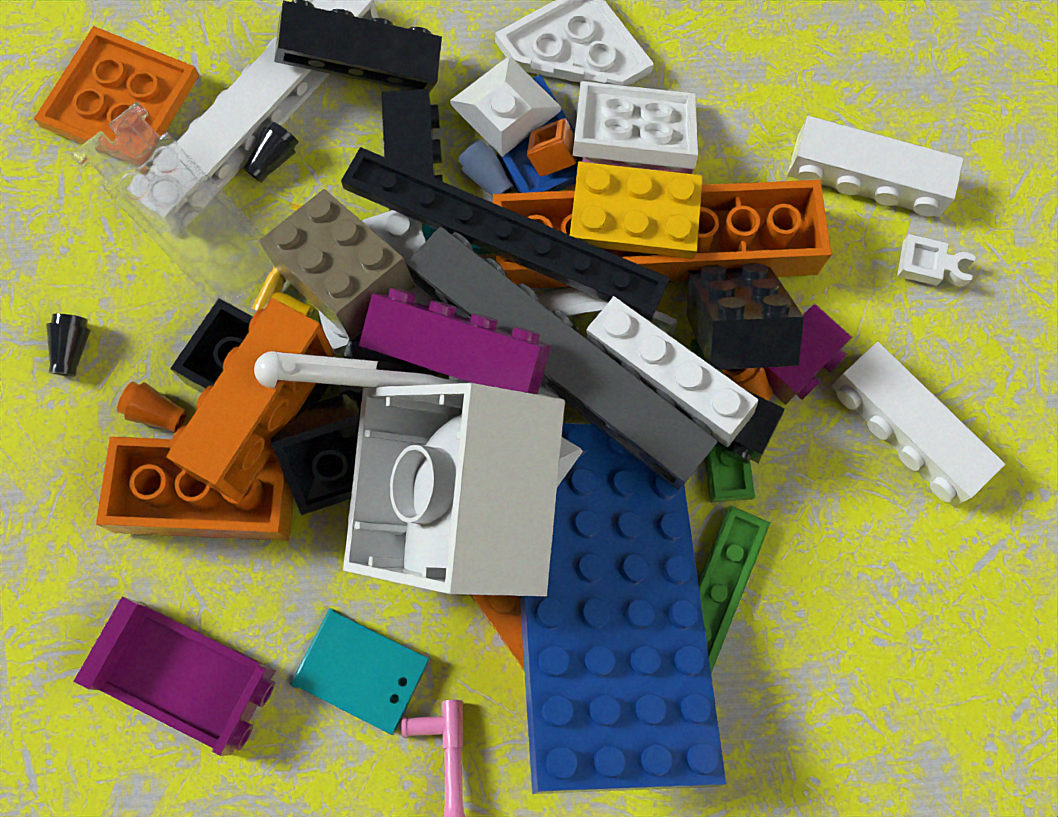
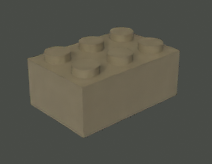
[259,189,416,341]

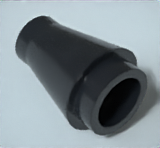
[243,121,299,183]
[46,313,91,377]

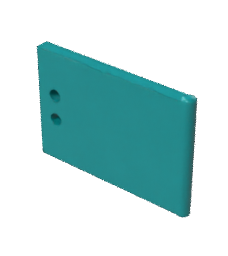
[290,608,430,735]

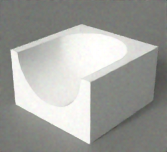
[343,383,565,596]

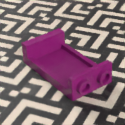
[73,596,276,756]

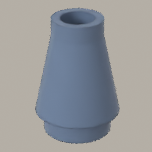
[458,140,514,197]

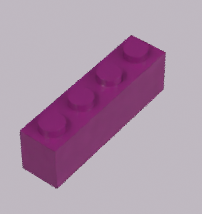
[359,288,552,395]

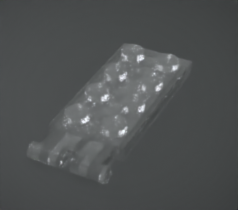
[71,102,274,305]

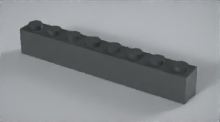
[406,226,718,491]

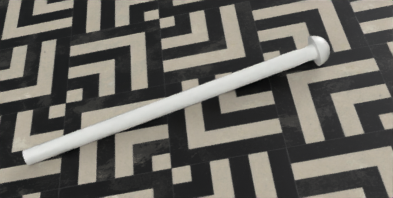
[254,351,566,403]

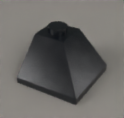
[271,391,361,515]

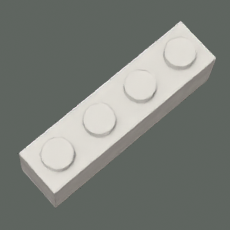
[787,116,963,217]
[586,296,758,447]
[831,342,1005,507]

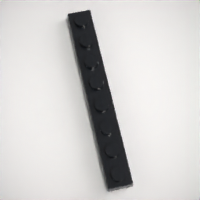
[341,147,670,321]

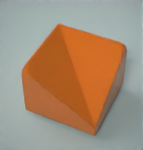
[527,118,577,176]

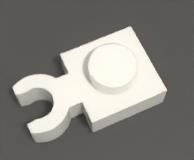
[897,234,975,287]

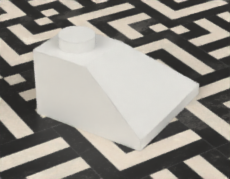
[450,56,561,157]

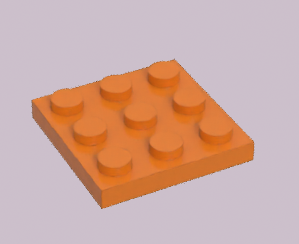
[34,26,199,169]

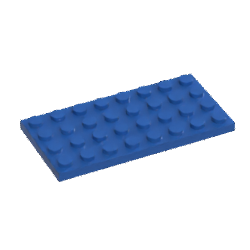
[520,423,726,794]

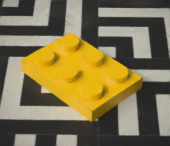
[570,161,703,259]

